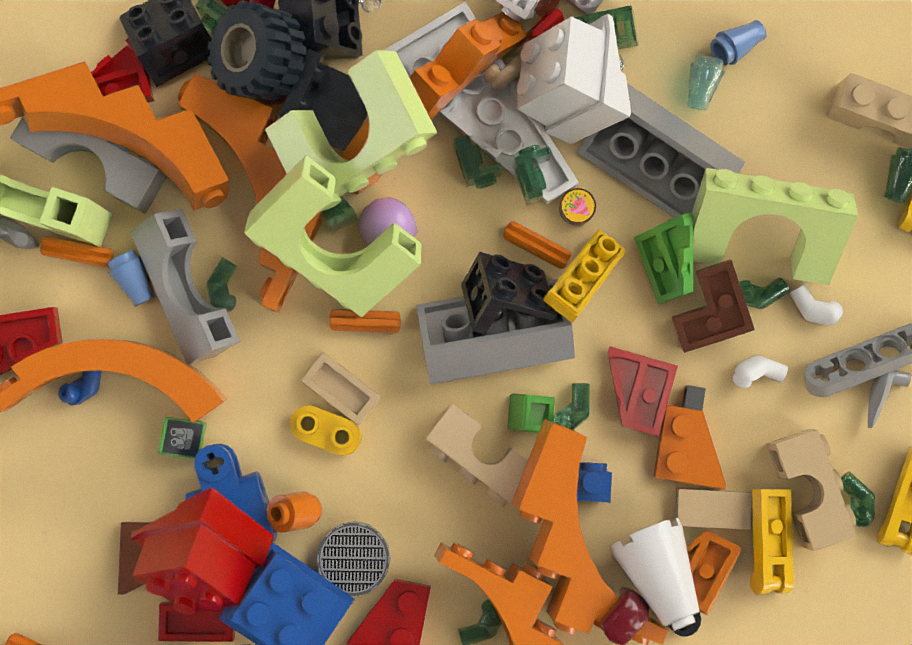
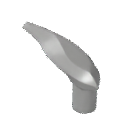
[0,217,39,249]
[868,370,911,428]

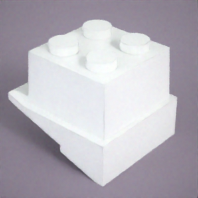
[516,14,631,144]

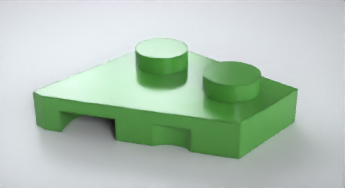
[634,212,693,305]

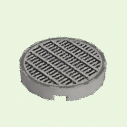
[316,521,391,597]

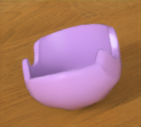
[359,197,417,245]

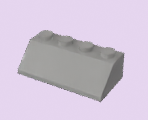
[577,83,745,218]
[416,279,575,385]

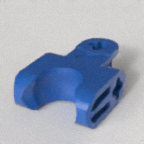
[185,443,277,541]

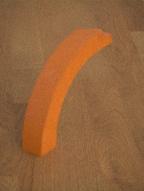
[0,339,227,423]

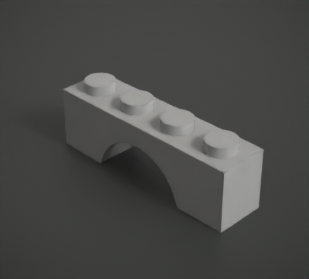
[10,116,167,214]
[130,209,240,365]

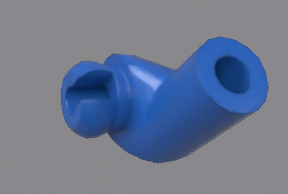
[58,370,102,405]

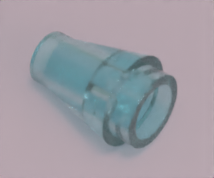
[686,55,726,111]

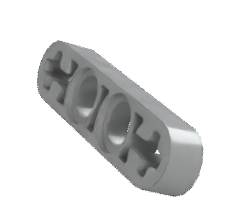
[805,323,912,397]

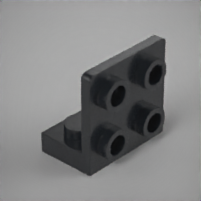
[119,0,212,87]
[279,49,368,151]
[461,251,558,335]

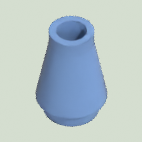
[710,20,766,66]
[107,250,154,306]

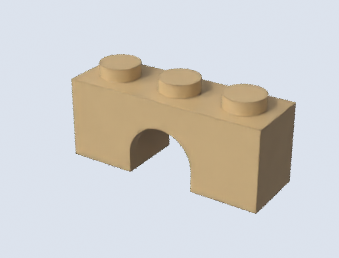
[826,73,912,150]
[426,403,528,507]
[766,429,856,551]

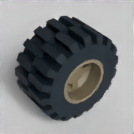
[208,1,306,102]

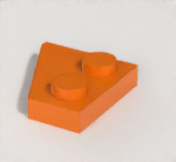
[653,405,726,489]
[687,530,742,616]

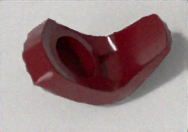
[600,587,650,645]

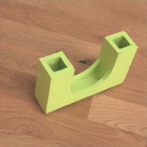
[265,50,437,211]
[244,155,422,317]
[692,168,858,285]
[0,174,113,247]

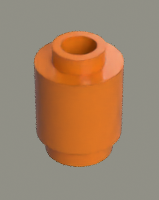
[267,491,322,533]

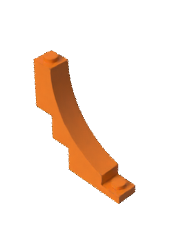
[0,61,229,211]
[178,73,325,313]

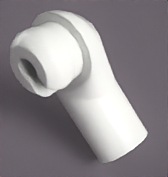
[789,284,843,326]
[732,355,788,388]

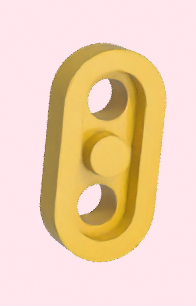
[290,405,362,455]

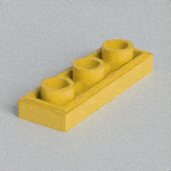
[543,229,627,323]

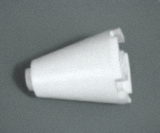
[610,518,699,631]

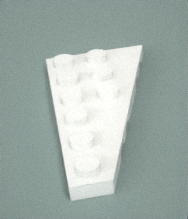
[385,2,579,204]

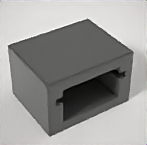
[682,385,706,411]

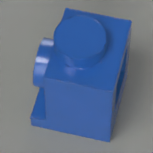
[577,462,612,503]

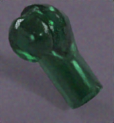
[206,257,238,313]
[739,277,790,310]
[553,383,590,430]
[841,471,875,528]
[459,599,502,645]

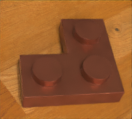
[672,259,755,353]

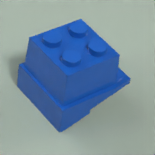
[219,542,355,645]

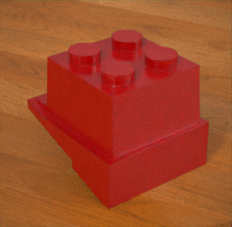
[130,488,274,615]

